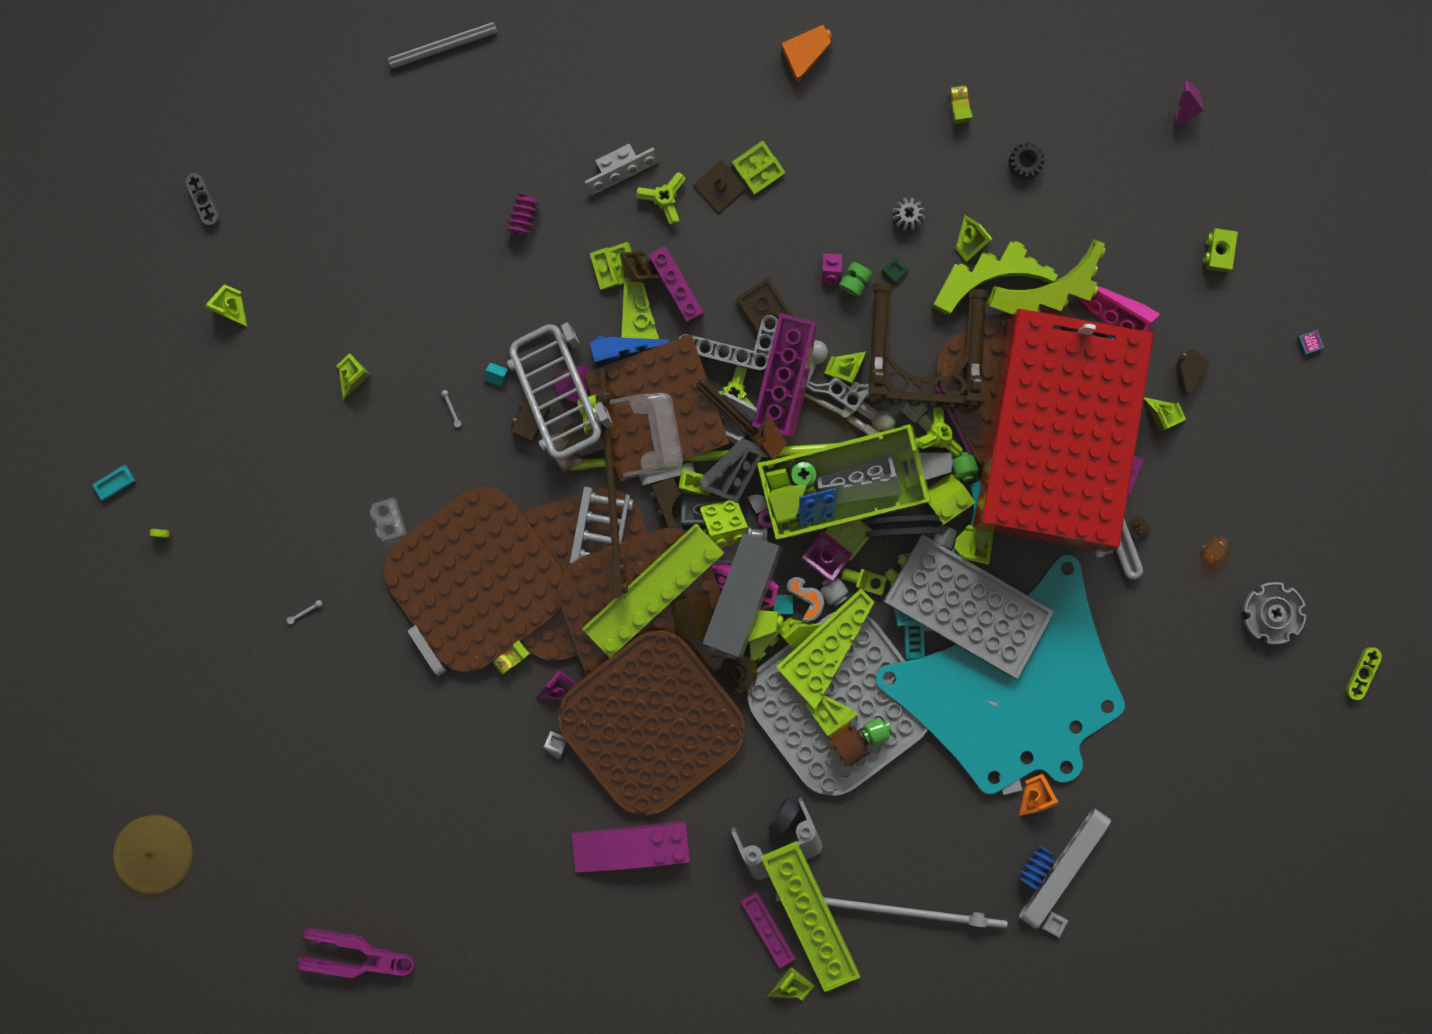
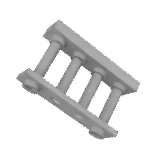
[570,487,633,563]

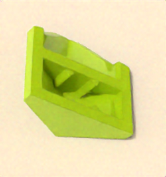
[954,525,994,565]

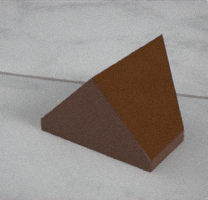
[753,413,787,460]

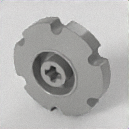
[1242,582,1306,644]

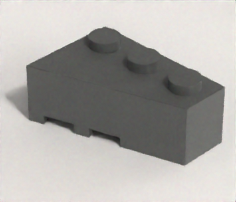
[699,438,764,503]

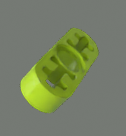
[1345,647,1382,700]

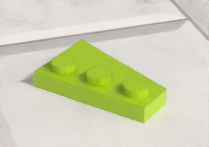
[621,281,659,339]

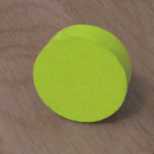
[149,529,170,538]

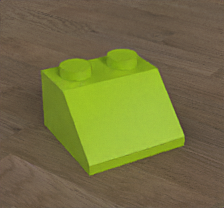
[927,472,975,525]

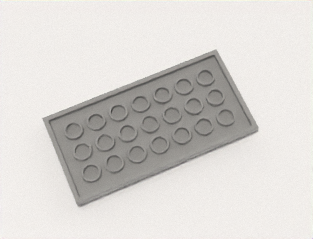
[883,534,1054,679]

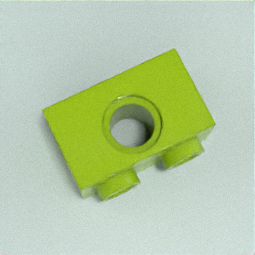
[1203,228,1238,273]

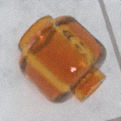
[1202,536,1231,565]

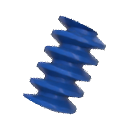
[1019,845,1056,890]

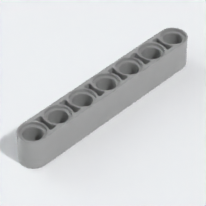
[1019,808,1111,929]

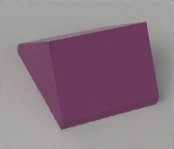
[801,531,853,582]

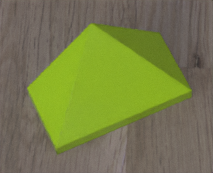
[679,469,711,496]

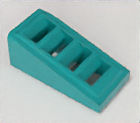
[903,622,925,660]

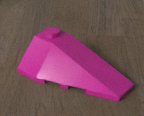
[1078,285,1160,332]

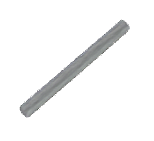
[388,22,497,68]

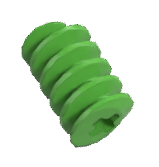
[791,462,817,489]

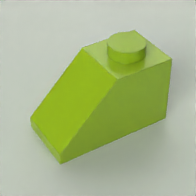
[766,467,794,490]

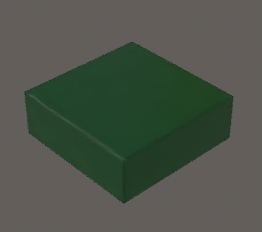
[881,256,909,284]

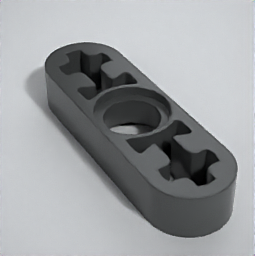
[185,173,220,227]

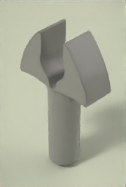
[847,415,879,436]

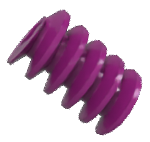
[506,193,539,236]

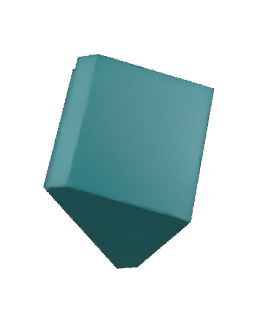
[484,363,508,387]

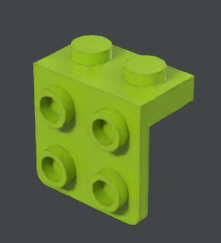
[700,500,748,549]

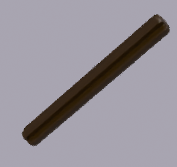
[696,378,758,444]

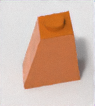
[781,25,833,83]

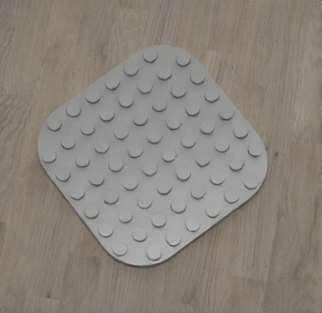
[748,612,928,795]

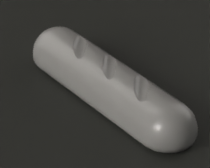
[1116,519,1143,580]

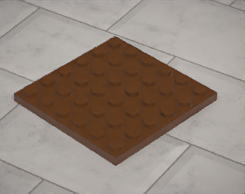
[583,335,730,482]

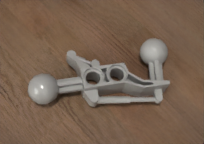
[804,340,896,433]

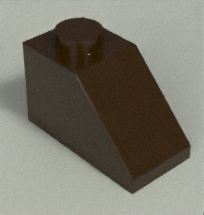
[1177,349,1211,395]

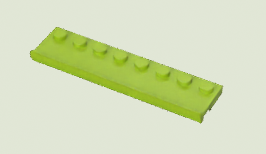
[582,524,724,657]

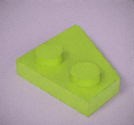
[805,695,858,736]

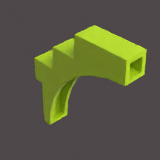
[987,239,1105,314]
[932,241,1058,316]

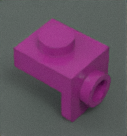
[821,253,842,284]

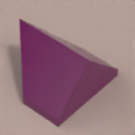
[1175,81,1204,125]
[551,365,589,404]
[536,670,576,702]

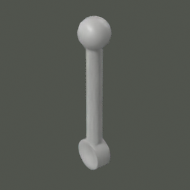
[441,390,462,427]
[287,600,323,624]

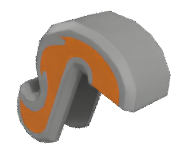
[787,577,824,622]

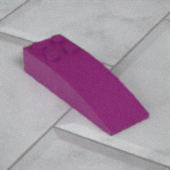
[752,313,817,436]
[571,821,690,872]

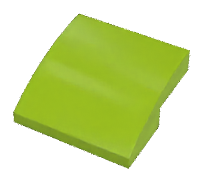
[731,141,785,194]
[590,242,633,290]

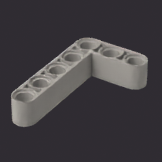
[679,315,778,371]

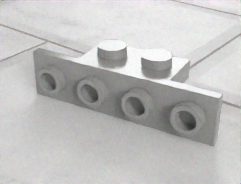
[585,144,659,196]

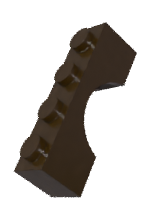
[650,477,688,532]

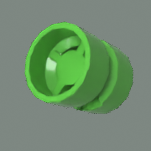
[839,262,873,298]

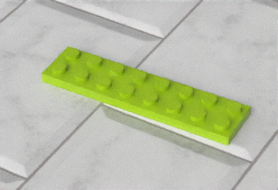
[761,841,860,992]

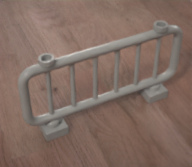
[507,322,613,460]

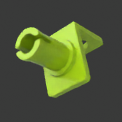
[841,568,887,595]

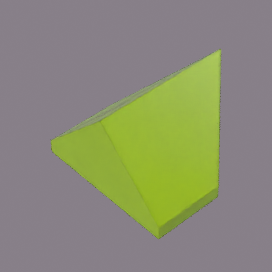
[954,215,992,262]
[205,284,247,326]
[824,351,866,386]
[336,353,371,400]
[1143,398,1186,432]
[769,485,807,524]
[779,617,821,649]
[768,967,814,1001]

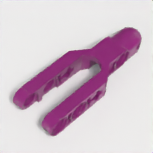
[297,928,414,978]

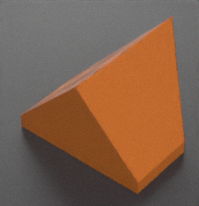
[1019,774,1059,816]

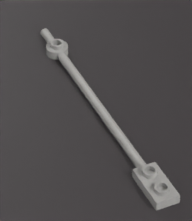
[775,891,1007,929]

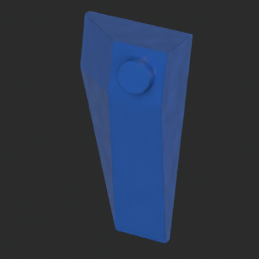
[590,335,669,366]

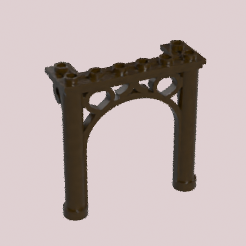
[865,283,988,410]

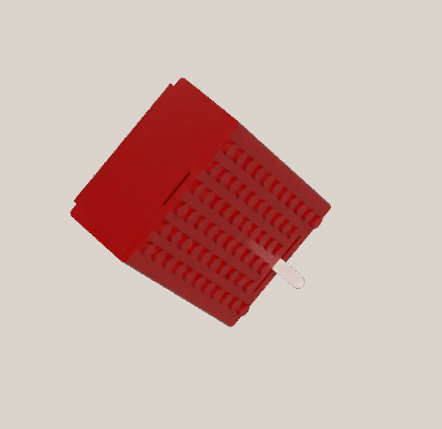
[973,309,1154,552]

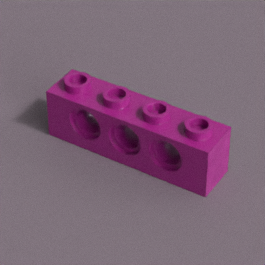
[649,246,704,325]

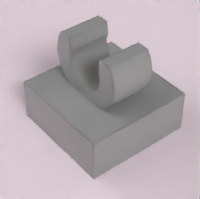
[901,403,928,424]

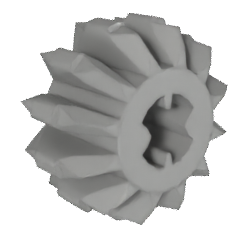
[892,198,925,231]

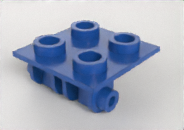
[796,488,837,527]

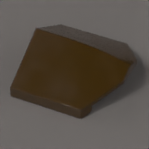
[620,251,659,282]

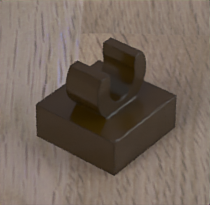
[1126,515,1151,541]

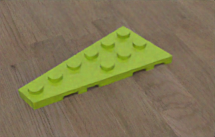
[776,589,874,710]

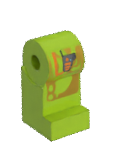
[950,86,972,124]
[493,640,531,675]

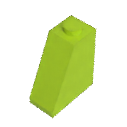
[748,610,783,644]

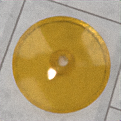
[113,815,192,893]

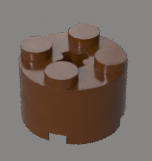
[828,721,871,767]

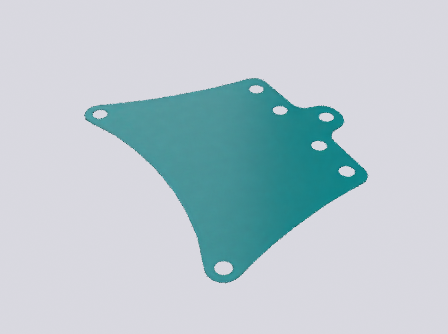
[876,555,1125,794]

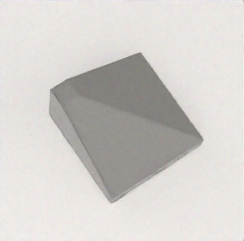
[543,731,567,759]

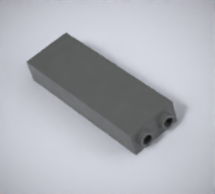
[703,533,783,660]

